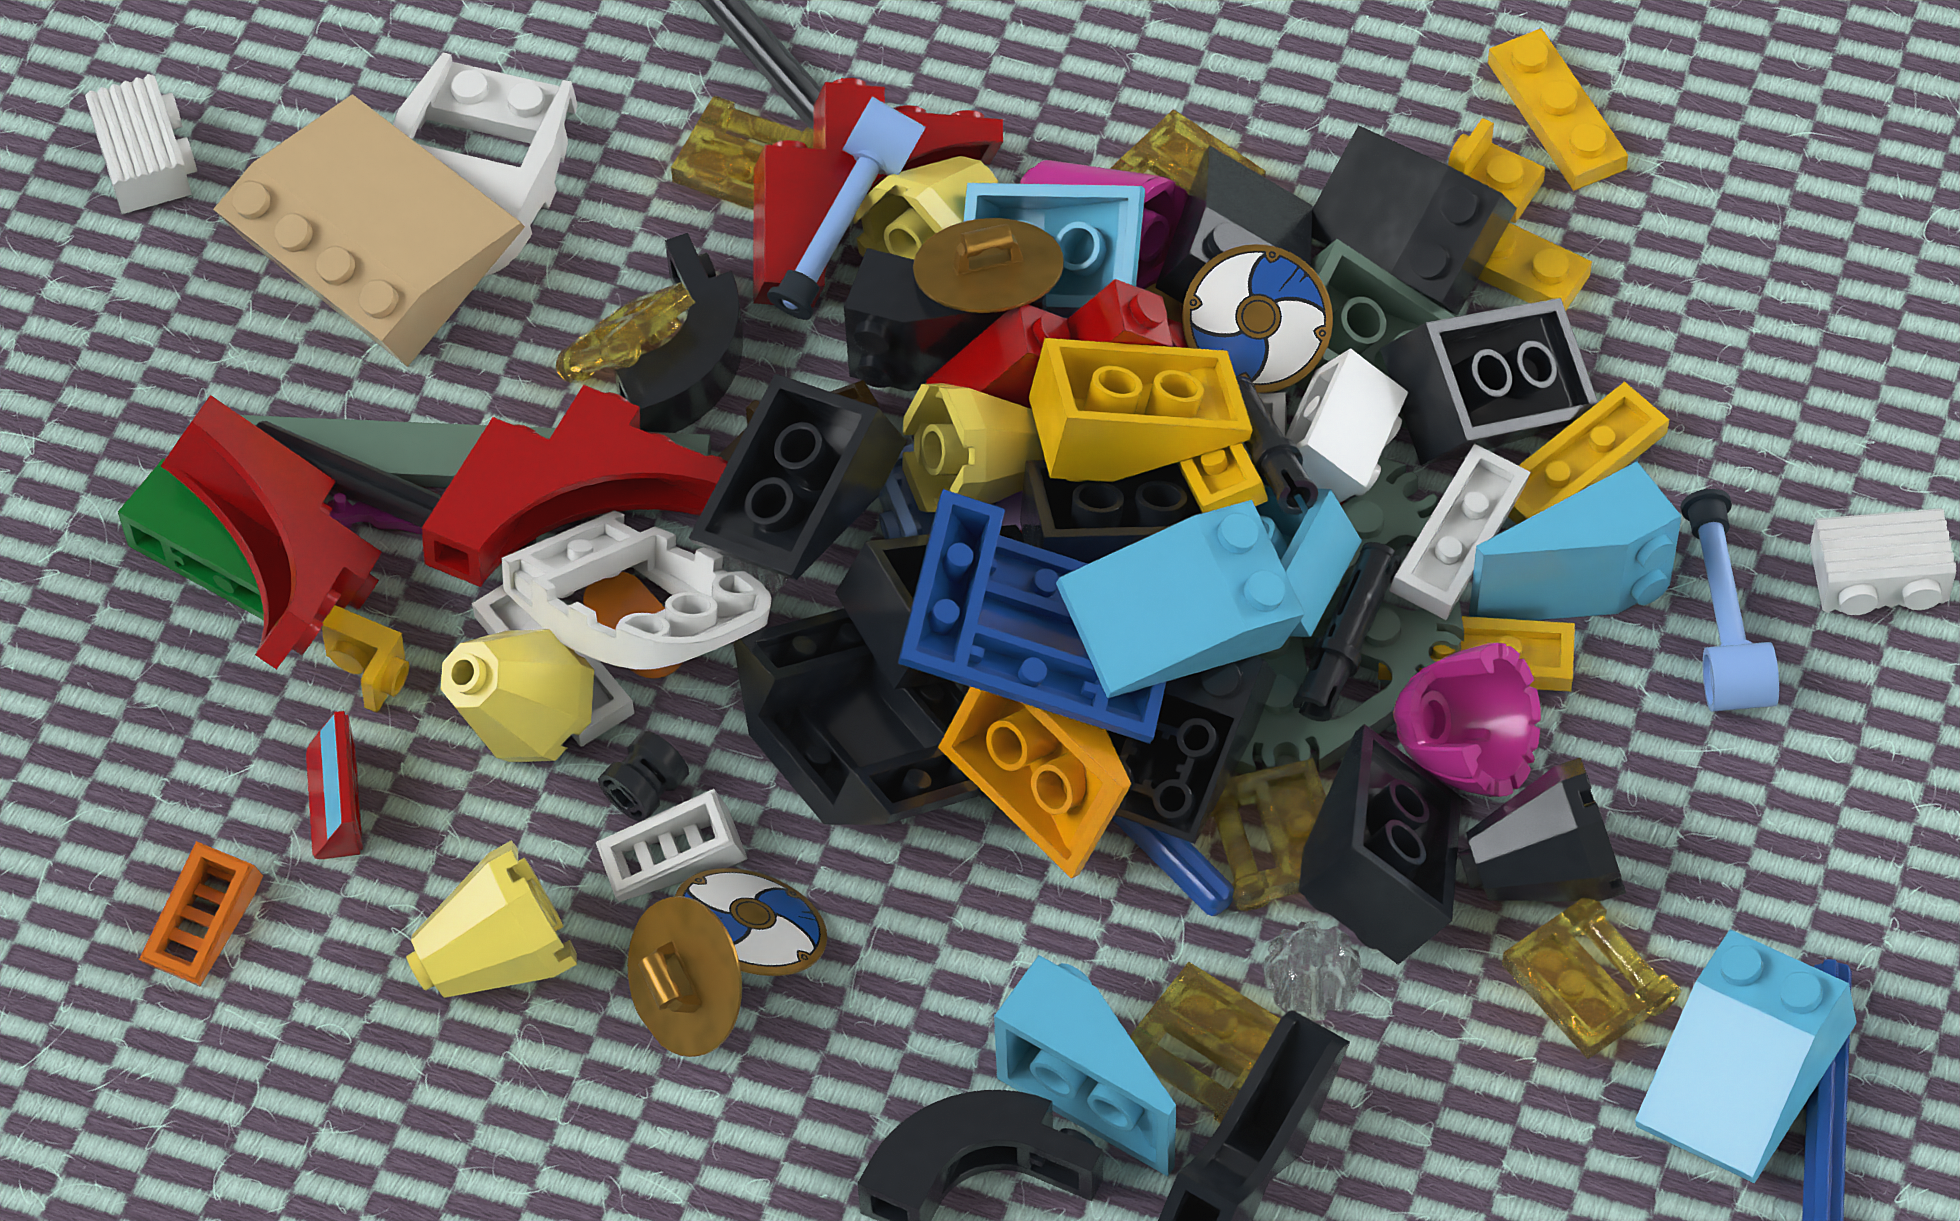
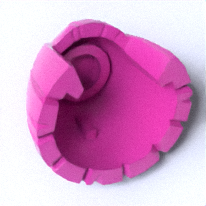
[1393,643,1541,797]

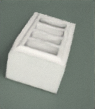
[596,789,747,902]

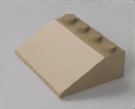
[213,94,525,367]

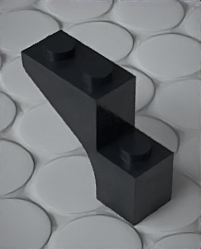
[1158,1009,1350,1221]

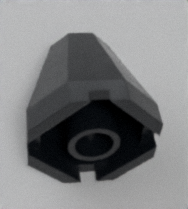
[1458,757,1626,902]

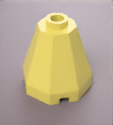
[853,156,998,259]
[902,383,1045,512]
[440,629,594,762]
[406,840,577,998]

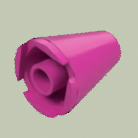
[1020,160,1188,289]

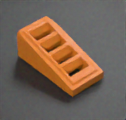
[139,841,263,987]

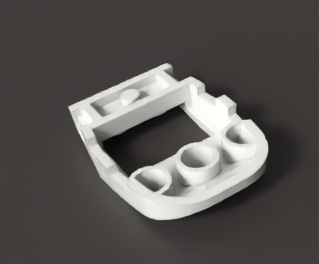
[393,53,578,277]
[502,510,771,669]

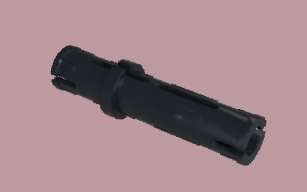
[1236,376,1318,515]
[1292,542,1401,722]

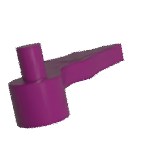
[327,493,422,534]

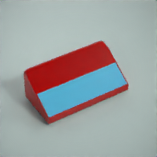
[306,711,363,860]

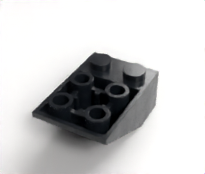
[1106,656,1277,844]

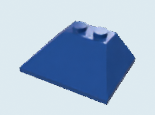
[898,489,1166,743]

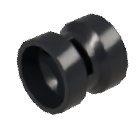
[598,731,689,822]

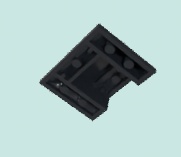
[733,608,985,825]

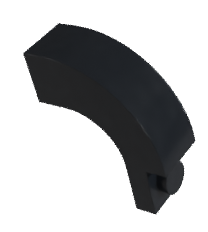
[613,233,743,433]
[857,1090,1103,1221]

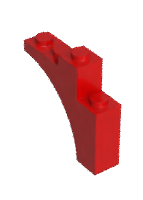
[753,78,1003,308]
[926,279,1188,409]
[422,385,728,587]
[161,395,382,670]

